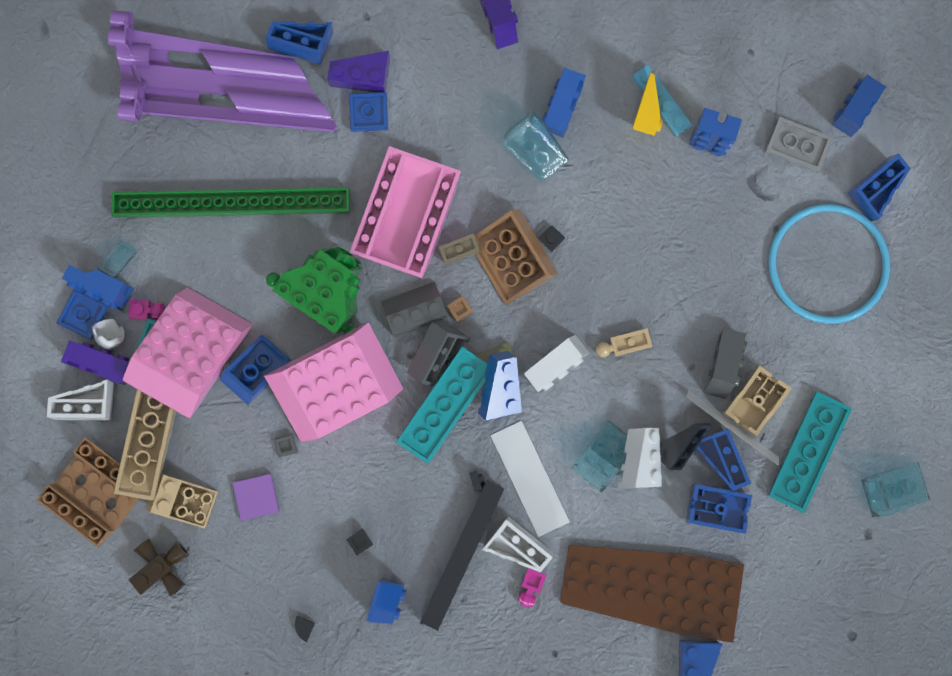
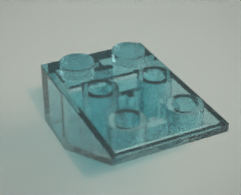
[571,420,627,492]

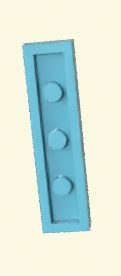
[632,65,692,137]

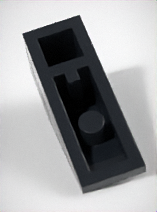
[660,423,712,470]

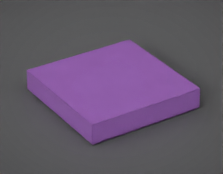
[233,474,280,521]

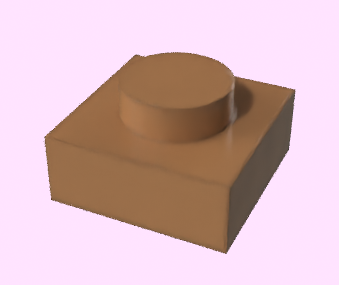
[447,296,473,322]

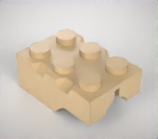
[723,366,792,437]

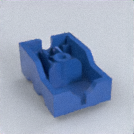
[689,108,742,156]
[62,265,134,309]
[685,484,752,534]

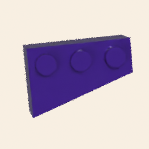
[479,0,518,50]
[327,51,390,92]
[61,340,129,385]

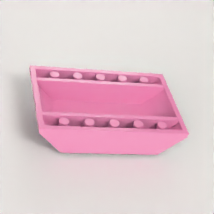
[350,146,461,278]
[122,287,253,419]
[264,322,403,442]

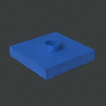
[349,92,388,132]
[56,289,109,340]

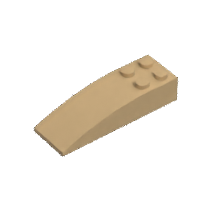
[114,389,176,501]

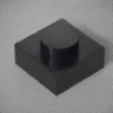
[538,225,565,252]
[469,471,485,492]
[346,528,374,555]

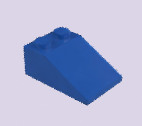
[220,335,290,405]
[366,578,407,624]

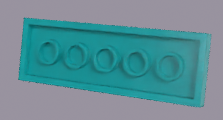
[396,346,488,464]
[767,391,852,513]

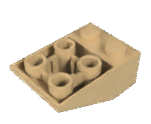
[145,473,218,528]

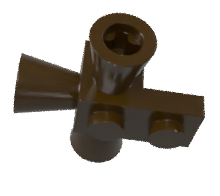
[128,538,189,597]

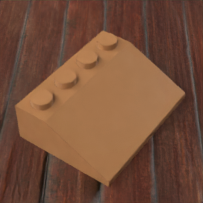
[476,209,558,305]

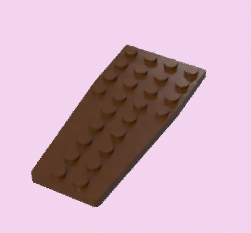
[560,545,744,643]

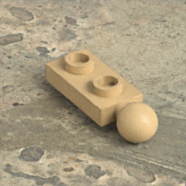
[596,328,653,357]

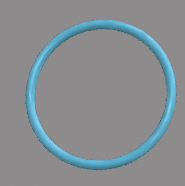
[768,204,890,324]

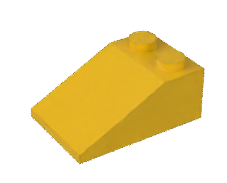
[633,71,663,136]

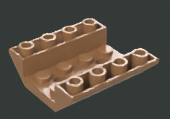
[36,437,140,547]

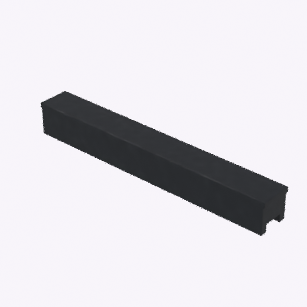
[420,480,504,631]

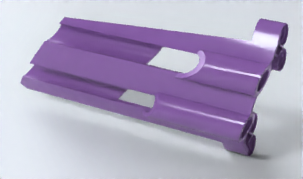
[108,10,337,132]

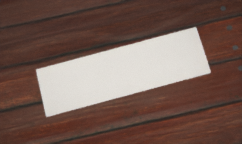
[686,390,779,466]
[490,421,570,537]

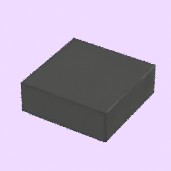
[274,434,298,458]

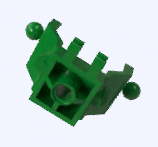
[266,247,363,334]

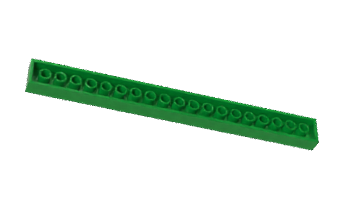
[111,188,350,218]

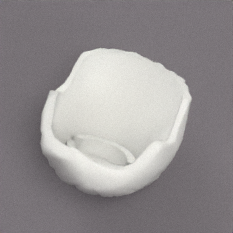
[92,319,125,349]

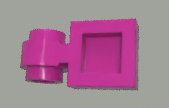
[128,299,166,320]
[518,568,546,608]

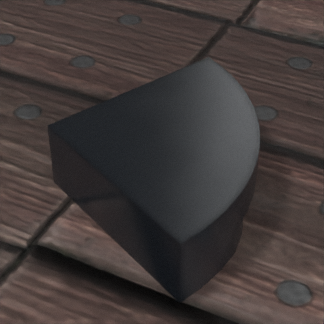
[295,616,315,642]

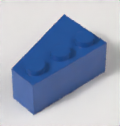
[832,74,886,137]

